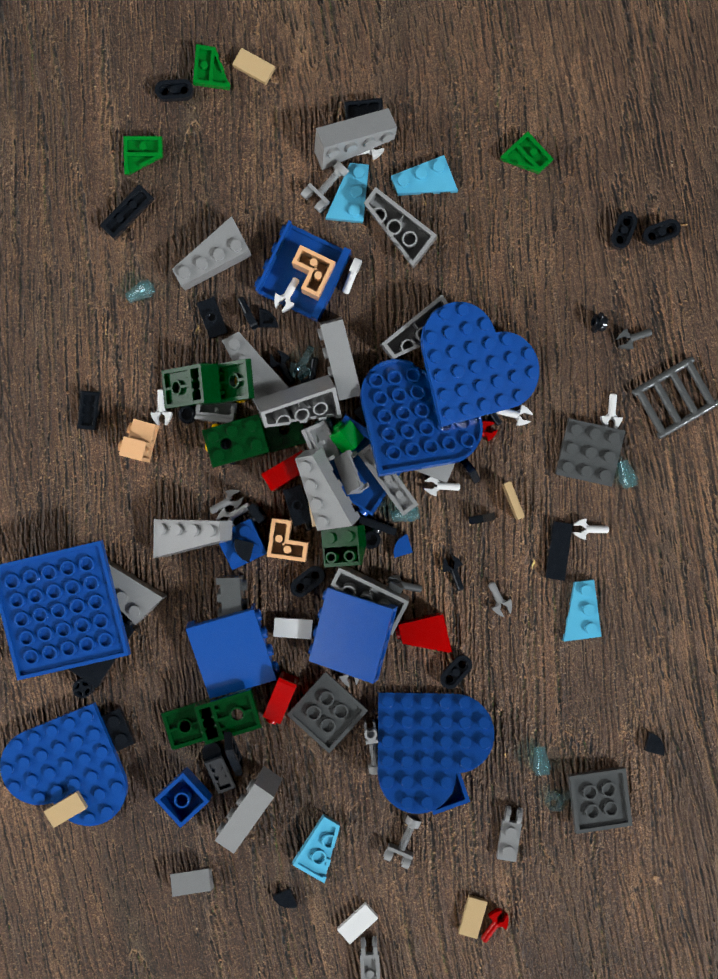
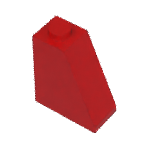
[261,450,303,491]
[395,612,452,653]
[263,671,299,725]

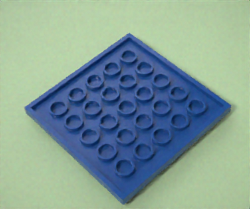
[0,540,131,681]

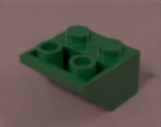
[321,525,366,568]

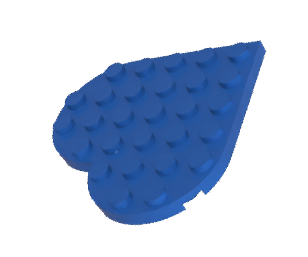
[420,302,539,427]
[360,359,483,477]
[378,693,494,814]
[0,702,128,826]

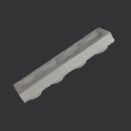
[358,444,419,516]

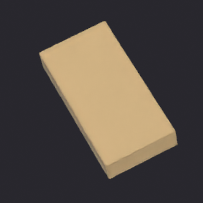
[232,48,275,85]
[501,481,525,520]
[44,790,88,828]
[458,894,488,939]

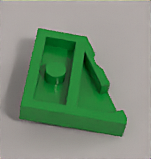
[193,44,230,91]
[500,131,554,175]
[123,136,163,175]

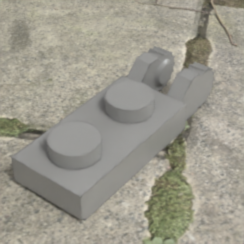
[496,805,523,862]
[360,936,380,979]

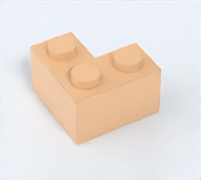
[292,245,336,301]
[118,419,159,462]
[267,518,309,562]

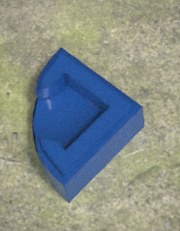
[393,534,413,558]

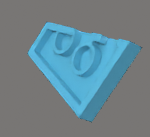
[391,155,458,196]
[325,163,369,223]
[562,579,602,642]
[292,814,340,883]

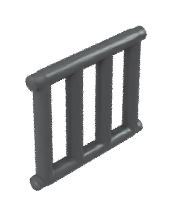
[631,356,718,439]

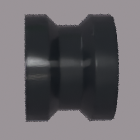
[73,678,96,698]

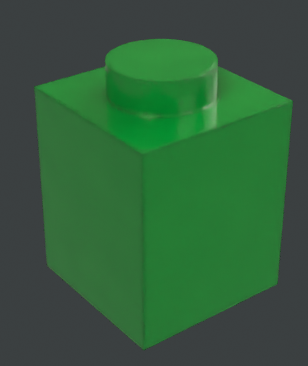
[329,420,364,453]

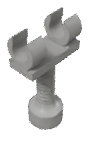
[300,161,349,213]
[364,719,378,775]
[383,814,422,869]

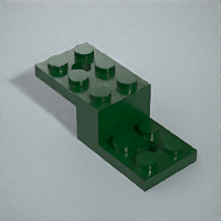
[161,359,255,409]
[202,414,306,468]
[161,689,262,750]

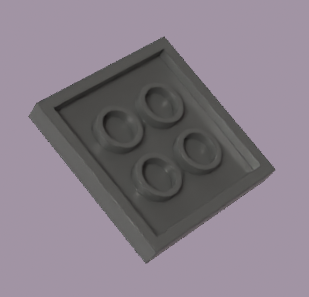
[555,418,625,487]
[287,671,368,753]
[567,766,633,834]

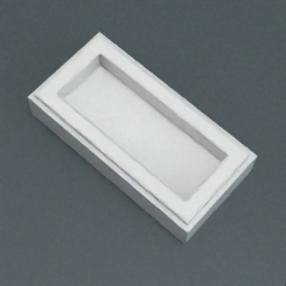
[273,617,313,639]
[337,902,378,944]

